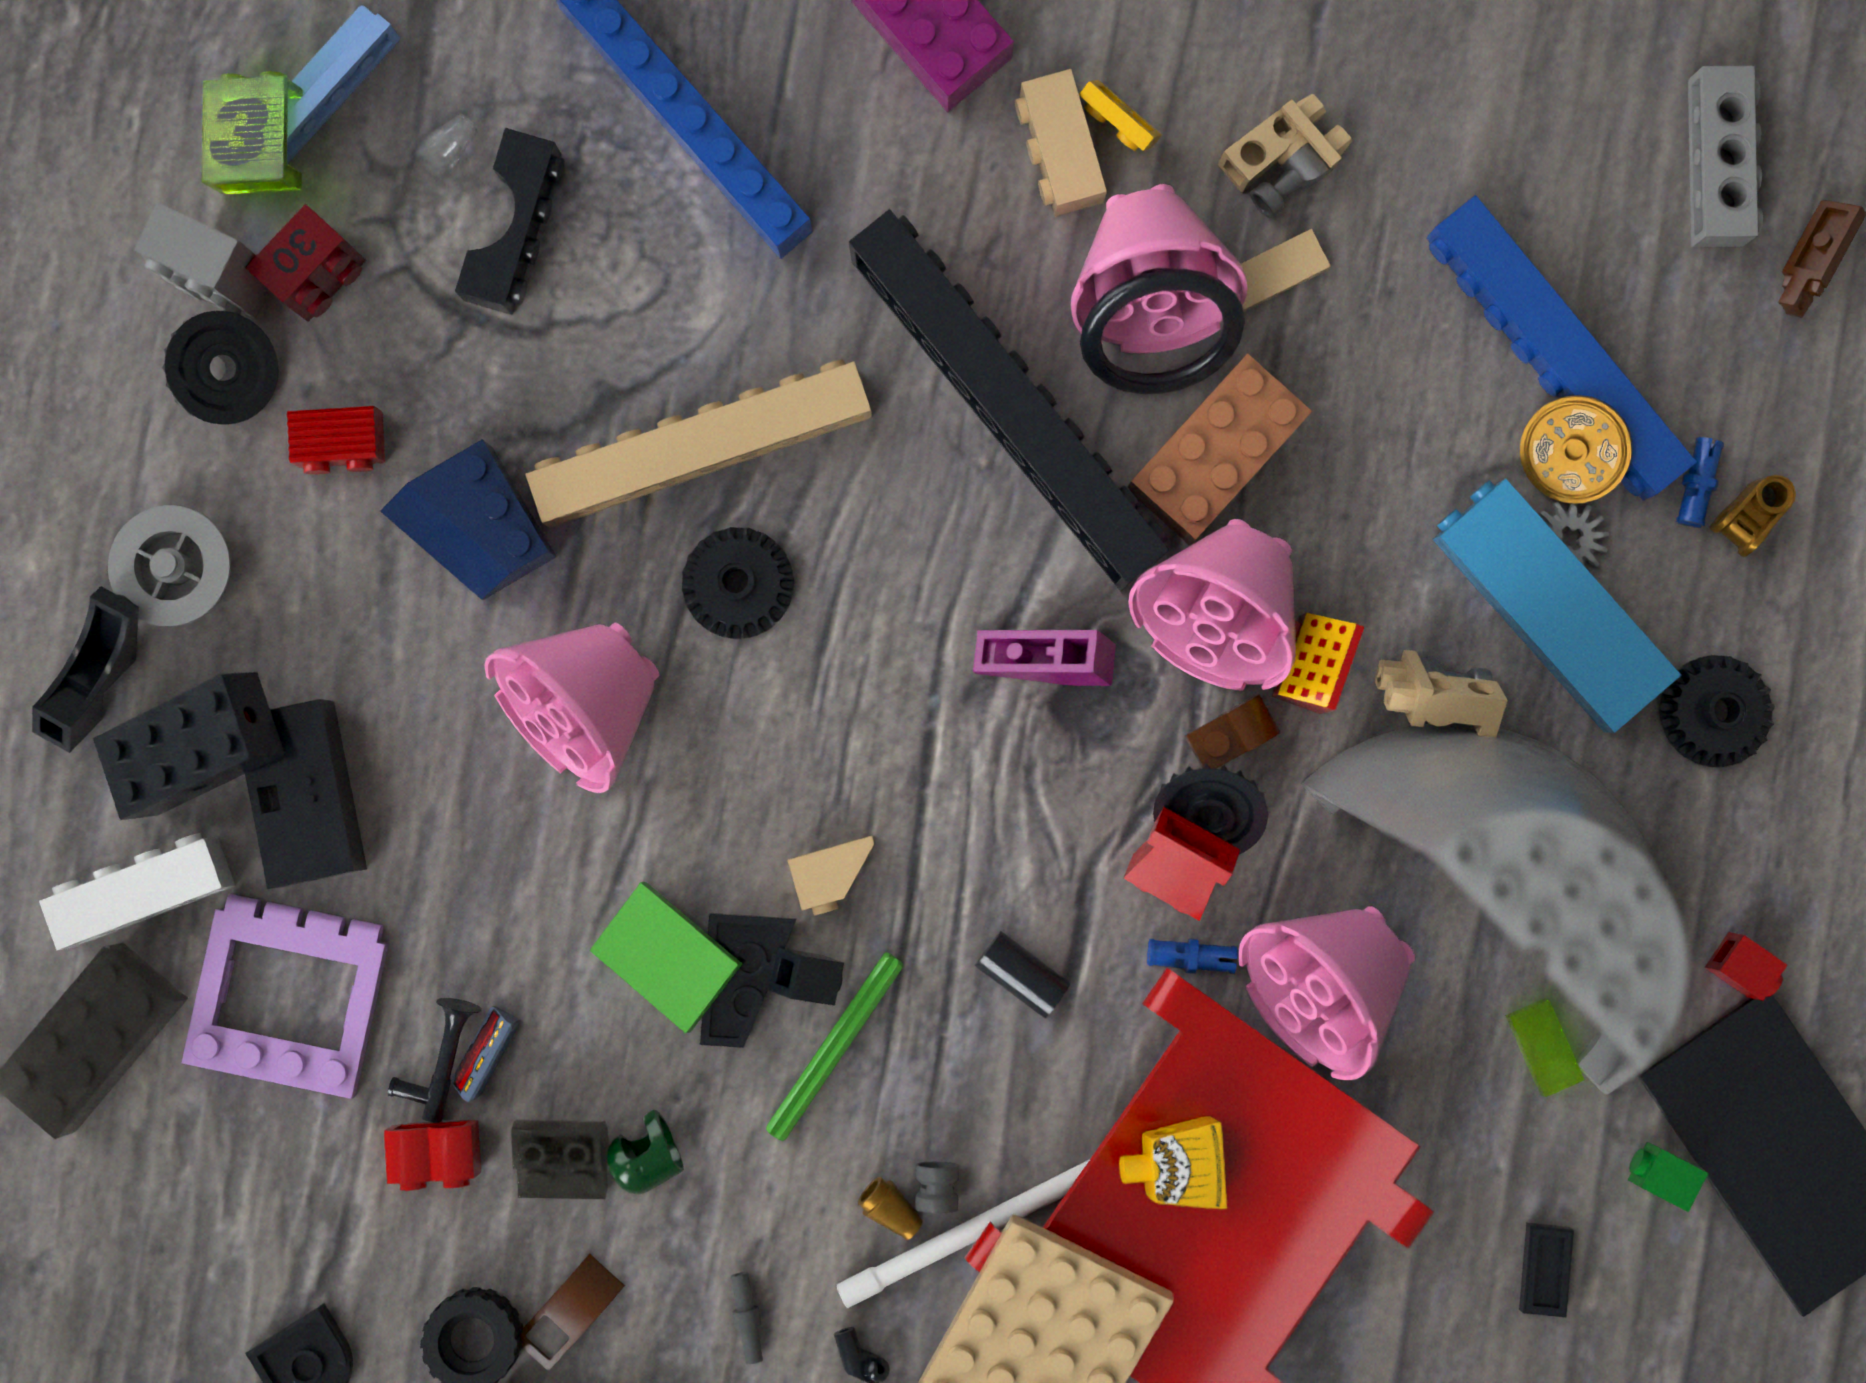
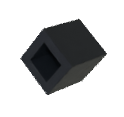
[769,947,844,1006]

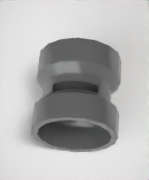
[915,1161,959,1213]

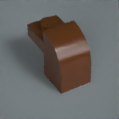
[1184,694,1280,769]

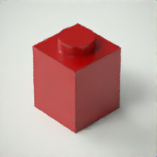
[1704,932,1788,1001]

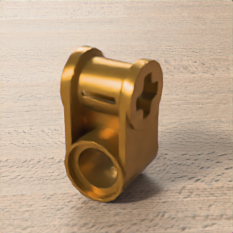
[1710,475,1796,557]

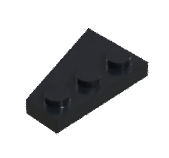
[700,913,797,1048]

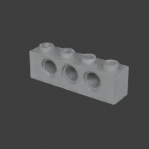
[1688,66,1763,247]

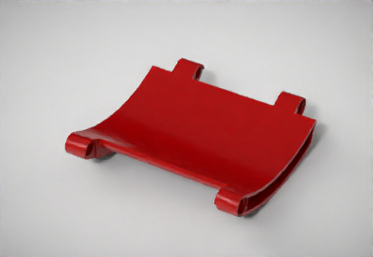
[965,968,1434,1383]

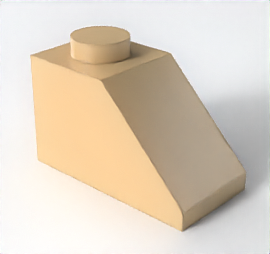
[788,835,875,916]

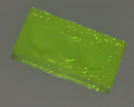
[1505,998,1585,1097]

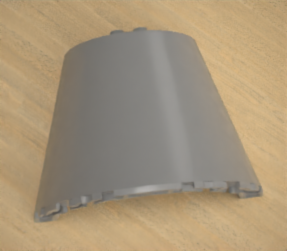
[1300,723,1687,1095]

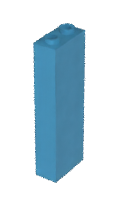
[1432,479,1681,733]

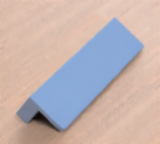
[251,6,401,164]

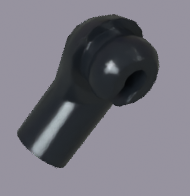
[834,1327,890,1383]

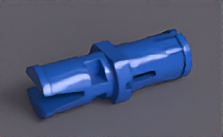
[1676,437,1724,528]
[1147,938,1238,974]

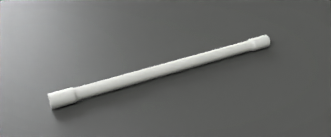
[836,1159,1090,1308]

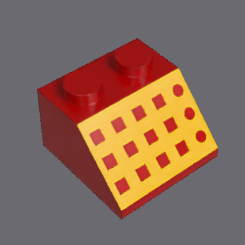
[1271,613,1365,714]

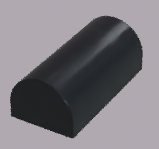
[975,930,1070,1018]

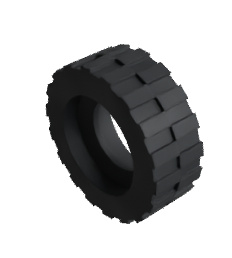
[420,1287,523,1383]

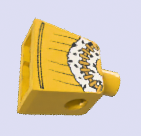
[1119,1116,1227,1209]

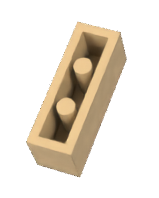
[1015,69,1107,217]

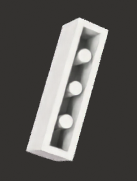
[39,833,236,950]

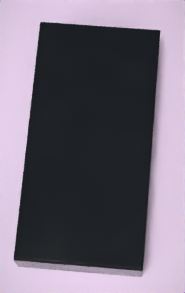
[1519,1222,1574,1318]

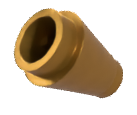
[858,1177,923,1240]

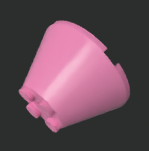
[1071,184,1247,354]
[1129,519,1295,691]
[485,623,660,793]
[1239,906,1415,1080]

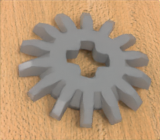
[1539,502,1609,568]

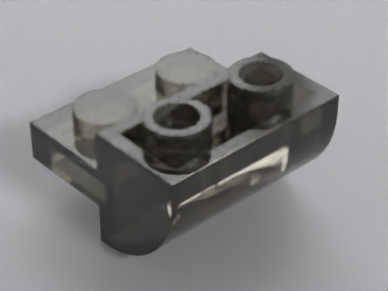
[511,1120,609,1199]

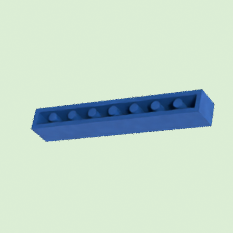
[556,0,813,259]
[1426,195,1697,500]

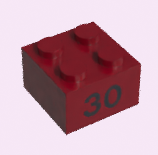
[245,204,366,322]

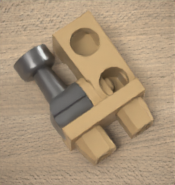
[1217,94,1352,219]
[1375,650,1508,737]

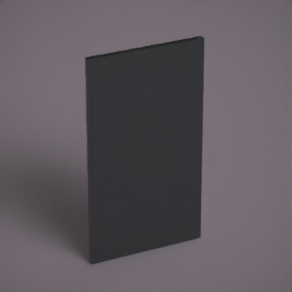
[1637,995,1866,1317]

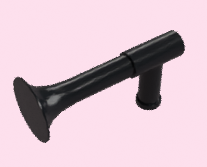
[387,998,482,1123]

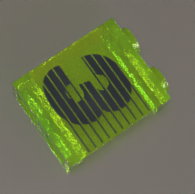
[202,71,303,194]

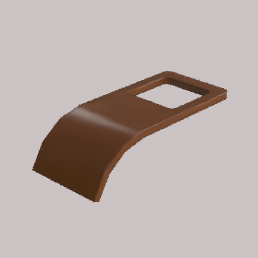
[521,1253,625,1370]

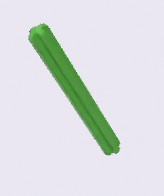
[766,952,903,1141]

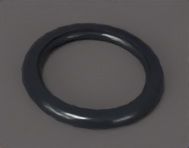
[1080,268,1245,394]

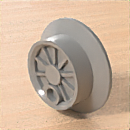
[108,505,231,627]

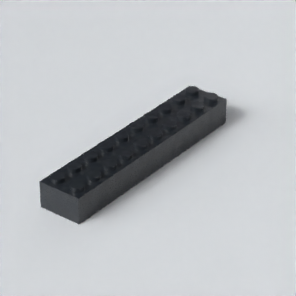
[849,209,1169,591]

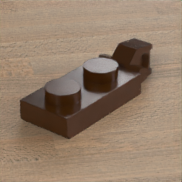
[1778,200,1866,318]

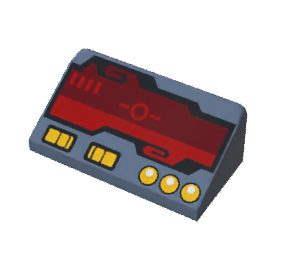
[452,1006,520,1102]

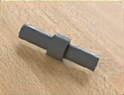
[731,1272,763,1364]

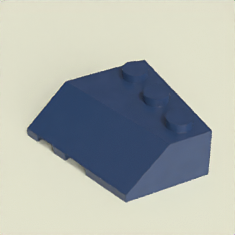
[380,439,557,600]

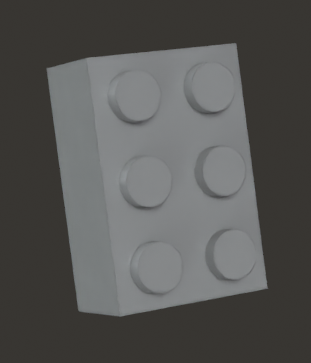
[134,202,269,318]

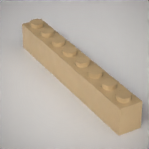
[525,360,872,528]

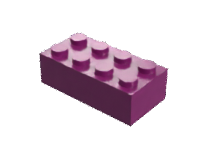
[850,0,1014,113]

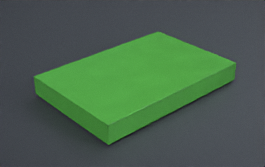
[589,882,742,1033]

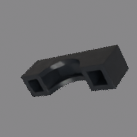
[455,128,565,315]

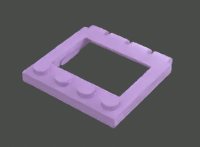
[181,894,389,1099]

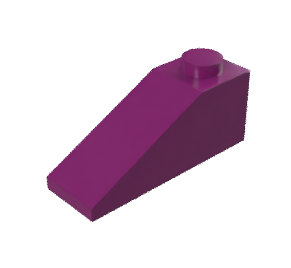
[973,630,1116,686]

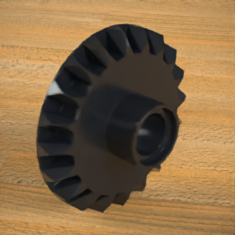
[162,311,279,425]
[682,527,794,639]
[1660,655,1775,767]
[1153,763,1268,854]

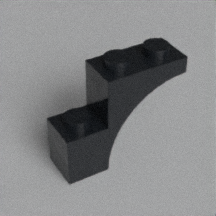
[32,586,139,753]

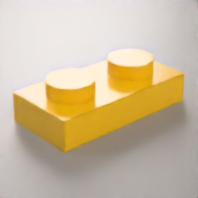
[1079,80,1162,151]

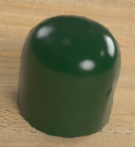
[606,1109,684,1195]

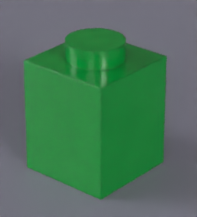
[1628,1142,1708,1213]

